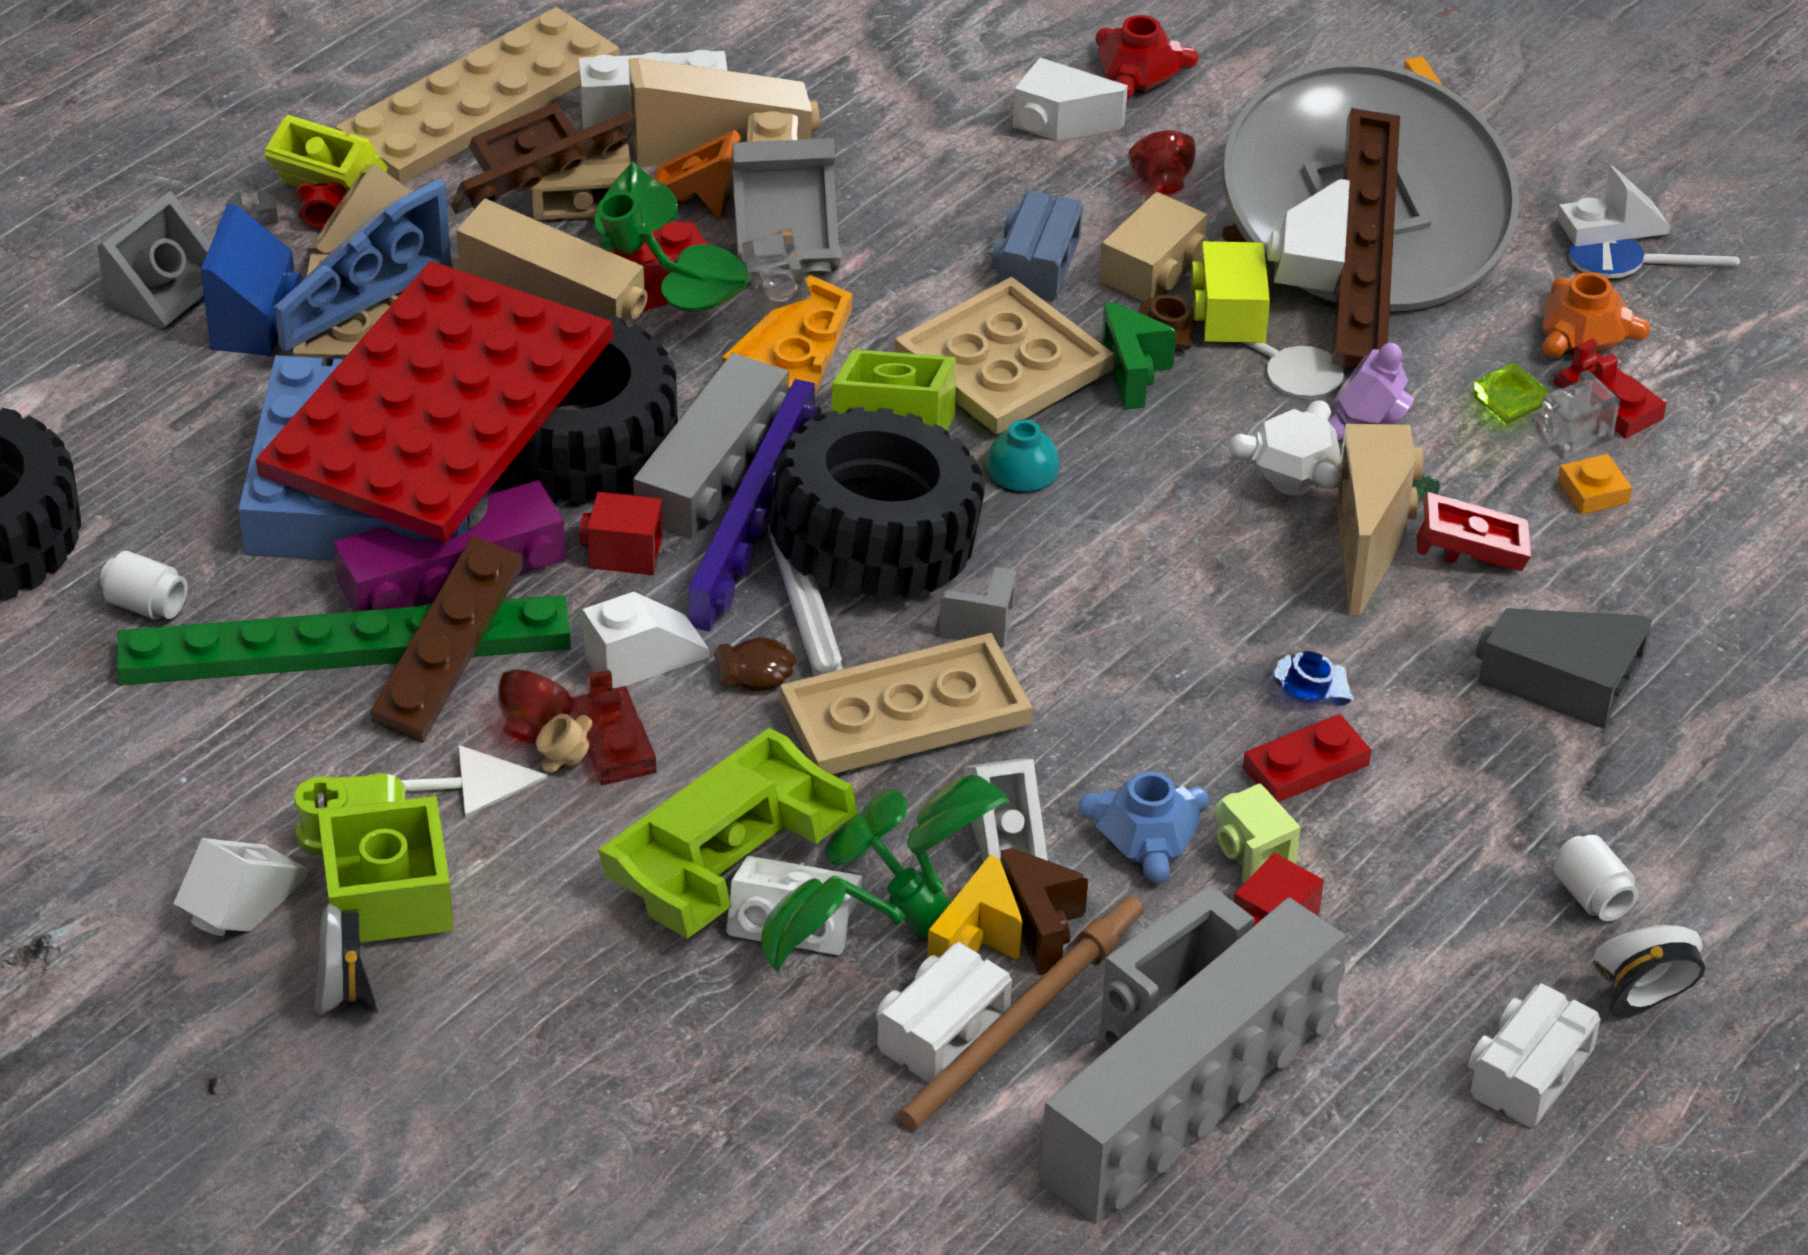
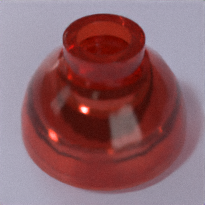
[1128,130,1196,195]
[497,669,575,744]

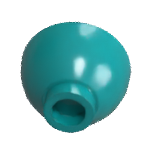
[986,420,1060,491]

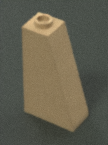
[628,58,820,167]
[456,198,648,324]

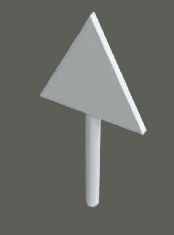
[401,745,548,818]

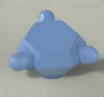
[1079,772,1210,884]

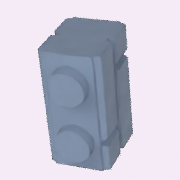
[991,191,1083,301]

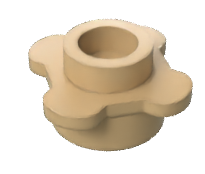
[536,714,592,773]

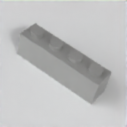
[633,352,789,538]

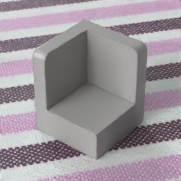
[939,567,1017,647]

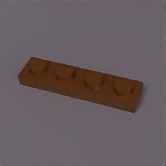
[371,535,523,743]

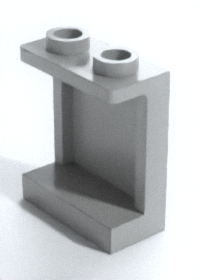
[731,138,842,280]
[1100,884,1254,1049]

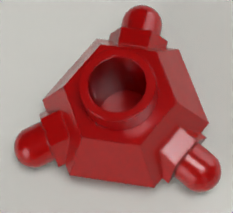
[1095,15,1199,100]

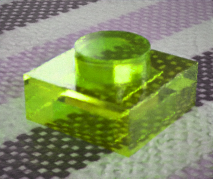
[1472,362,1549,425]

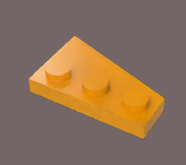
[722,275,853,395]

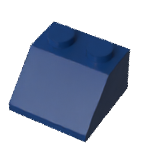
[201,204,302,356]

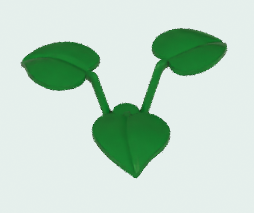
[594,162,750,312]
[761,775,1010,972]

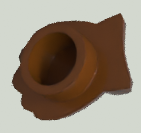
[1138,295,1196,351]
[714,637,796,691]

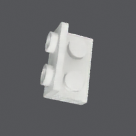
[726,856,862,955]

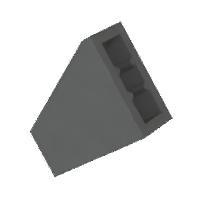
[1476,608,1652,728]

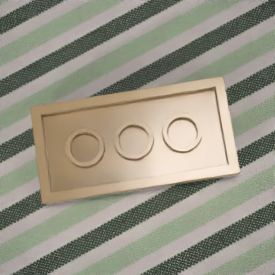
[780,633,1033,774]

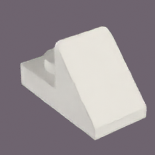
[1557,166,1670,247]

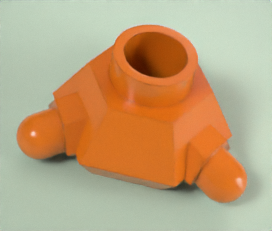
[1542,272,1650,359]

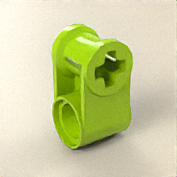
[294,773,406,855]

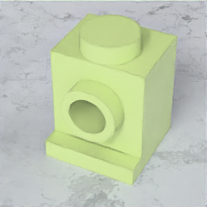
[1213,783,1301,884]

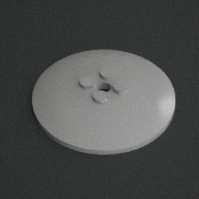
[1222,61,1519,312]

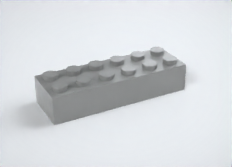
[1039,897,1346,1224]

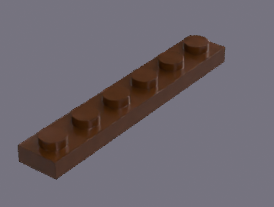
[1331,108,1400,368]

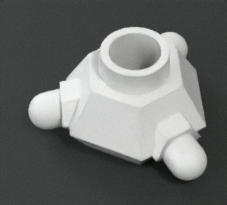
[1229,400,1343,495]

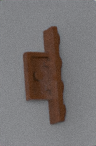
[451,102,635,214]

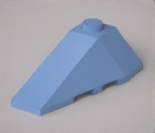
[275,179,451,352]

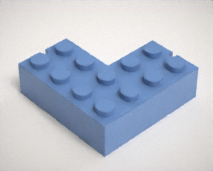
[238,355,473,560]

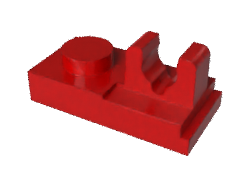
[1554,339,1667,439]
[1416,492,1531,571]

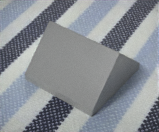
[97,190,211,329]

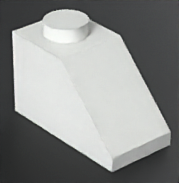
[1013,58,1128,141]
[1267,179,1350,292]
[582,592,709,692]
[963,758,1048,862]
[173,838,310,936]

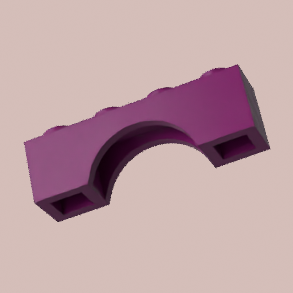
[333,480,566,612]

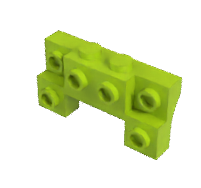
[598,728,858,939]

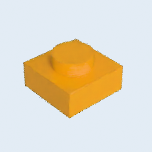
[1558,454,1632,515]

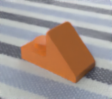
[653,130,741,218]

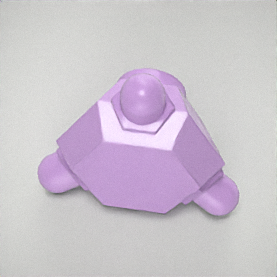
[1328,343,1415,441]

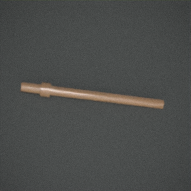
[898,895,1144,1131]

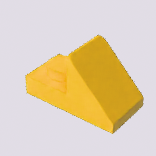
[927,855,1022,959]

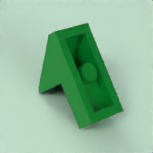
[1101,302,1176,410]

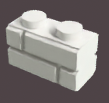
[876,942,1012,1083]
[1468,983,1601,1128]

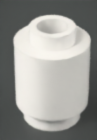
[100,551,187,620]
[1554,835,1639,922]

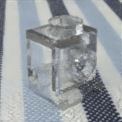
[1532,370,1620,460]

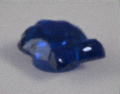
[1273,651,1353,705]

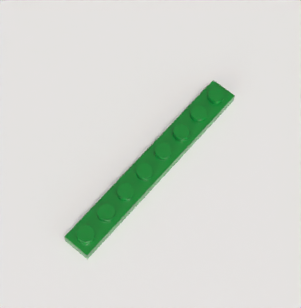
[117,595,571,686]

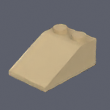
[1335,424,1423,616]

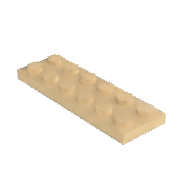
[335,7,620,184]

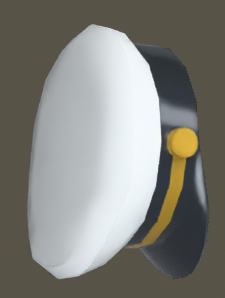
[1592,925,1706,1018]

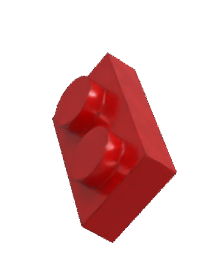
[1243,714,1372,802]

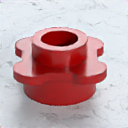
[296,182,346,230]

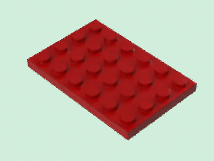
[255,261,614,543]

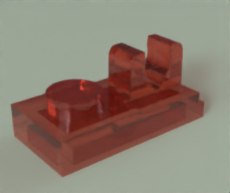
[570,670,657,786]

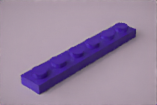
[689,379,821,631]

